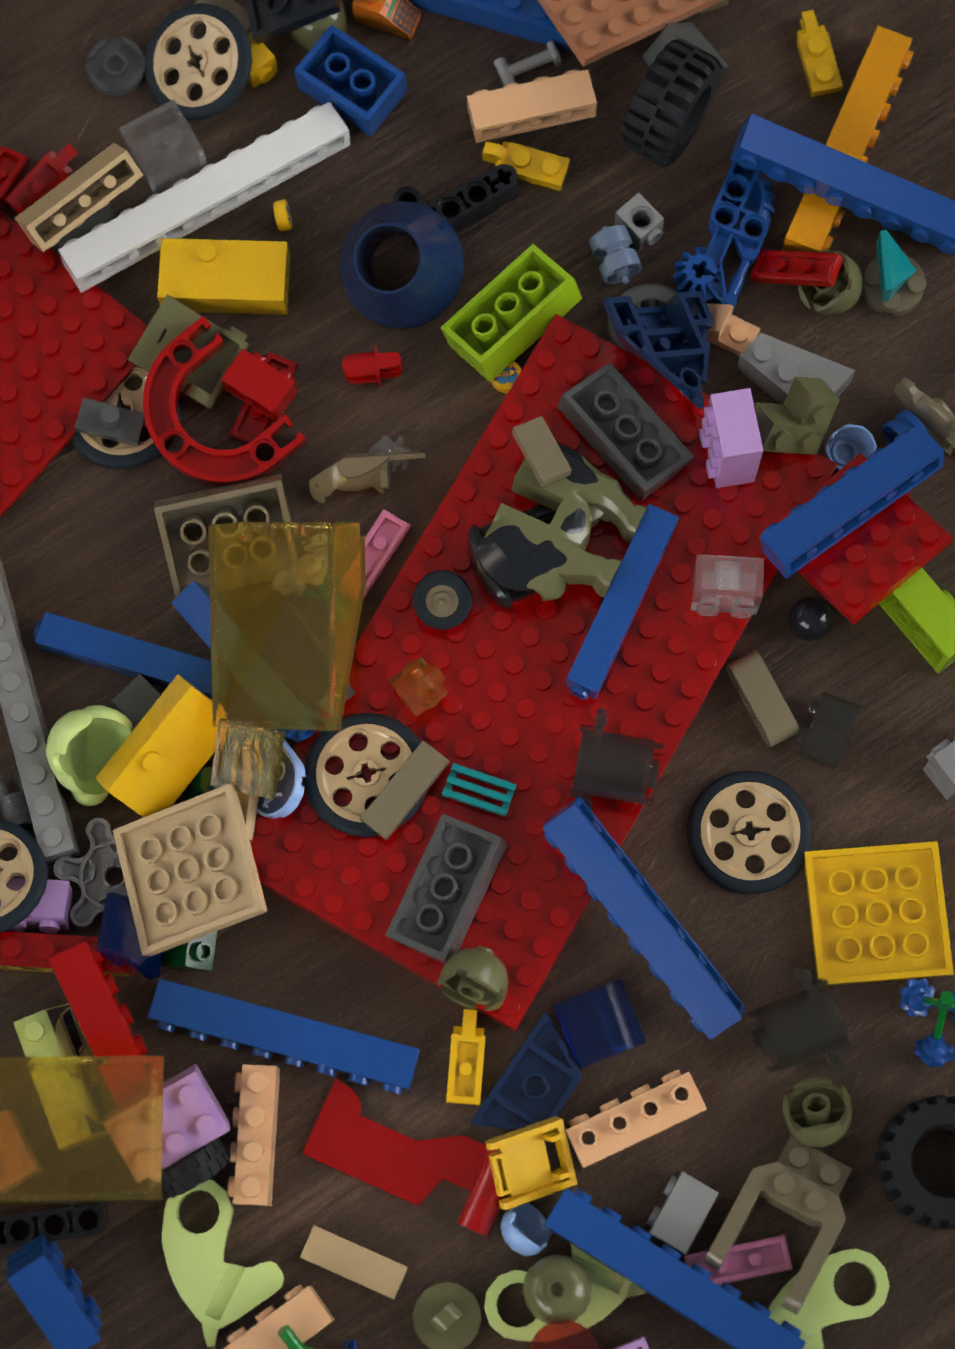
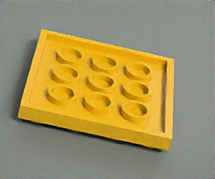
[804,841,954,986]

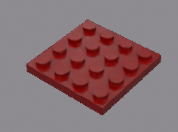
[776,453,952,625]

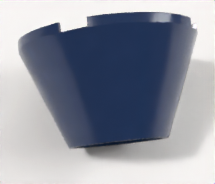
[340,201,464,329]

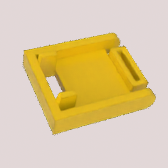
[485,1116,578,1210]

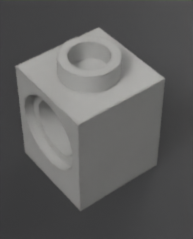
[614,192,664,250]

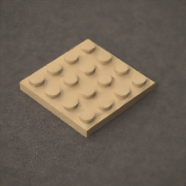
[113,783,267,957]

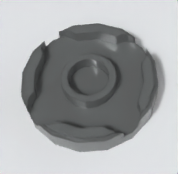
[86,37,146,97]

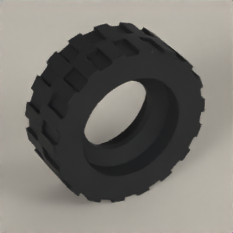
[152,1137,230,1199]

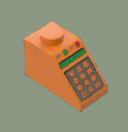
[352,0,422,41]

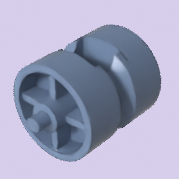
[589,225,642,284]

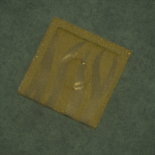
[210,718,285,799]

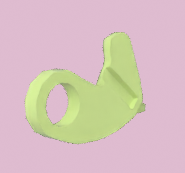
[162,1179,284,1347]
[484,1243,647,1342]
[768,1249,890,1349]

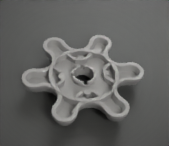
[54,817,137,934]

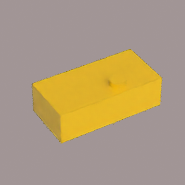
[157,238,291,315]
[95,674,238,818]

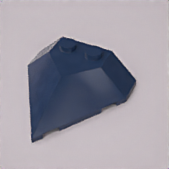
[602,291,713,409]

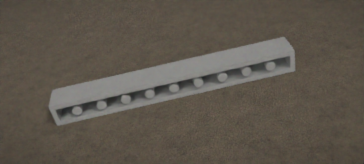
[0,557,81,865]

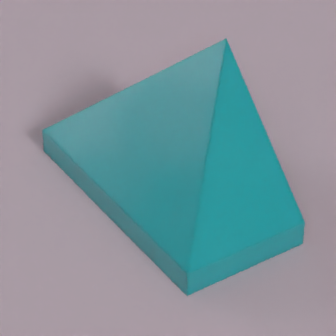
[876,230,917,302]

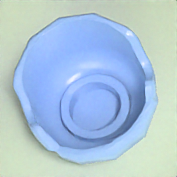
[824,424,877,472]
[501,1202,552,1256]

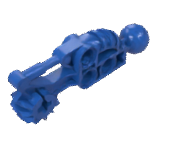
[672,160,776,310]

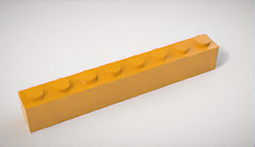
[782,26,914,252]

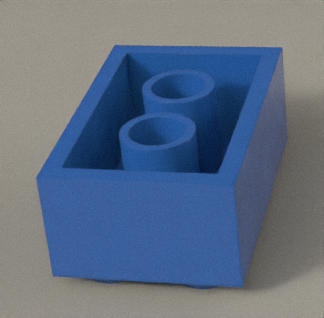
[294,24,407,137]
[7,1234,102,1349]

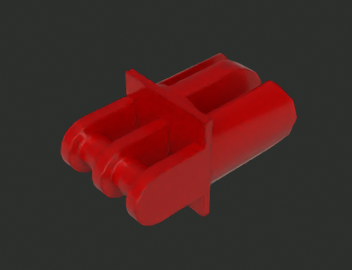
[342,346,403,387]

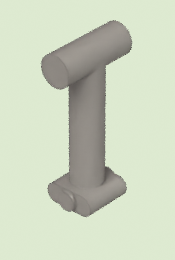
[494,41,562,86]

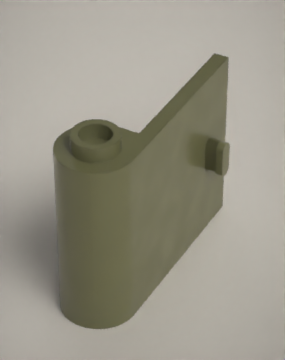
[127,295,249,410]

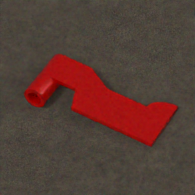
[302,1078,506,1237]

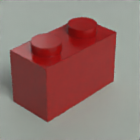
[221,349,298,422]

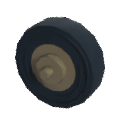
[413,570,472,629]

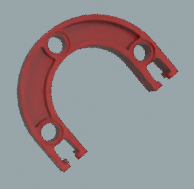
[143,316,306,486]

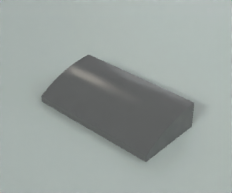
[557,362,694,502]
[385,813,508,964]

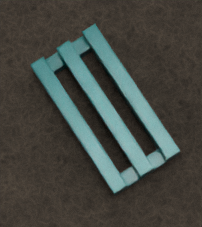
[442,763,516,818]

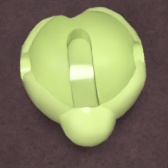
[46,705,134,806]

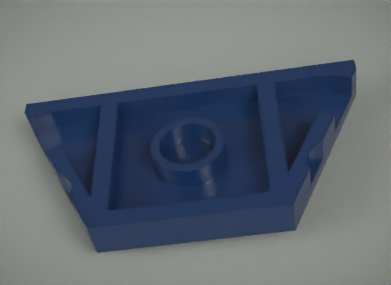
[471,1013,583,1130]

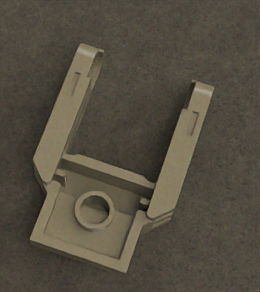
[704,1136,852,1315]

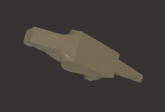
[893,377,955,456]
[309,452,426,503]

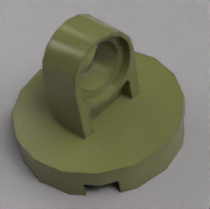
[412,1282,482,1349]

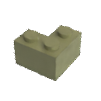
[754,377,840,455]

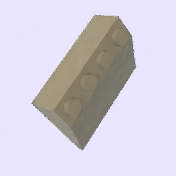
[154,473,299,598]

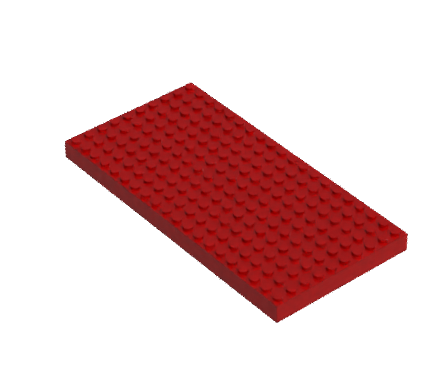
[249,314,838,1033]

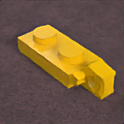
[796,10,843,97]
[482,141,570,191]
[446,1009,486,1105]

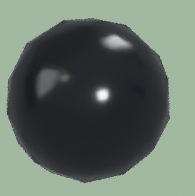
[788,596,834,641]

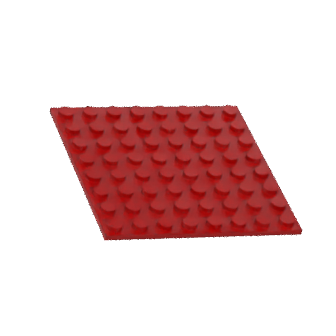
[0,210,148,518]

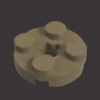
[862,252,926,316]

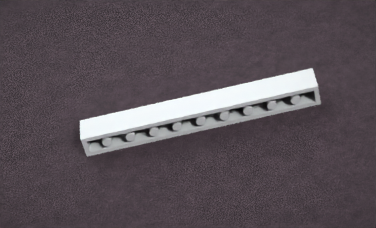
[58,102,350,293]

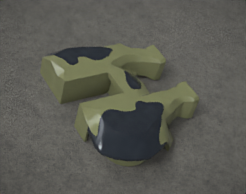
[475,442,647,601]

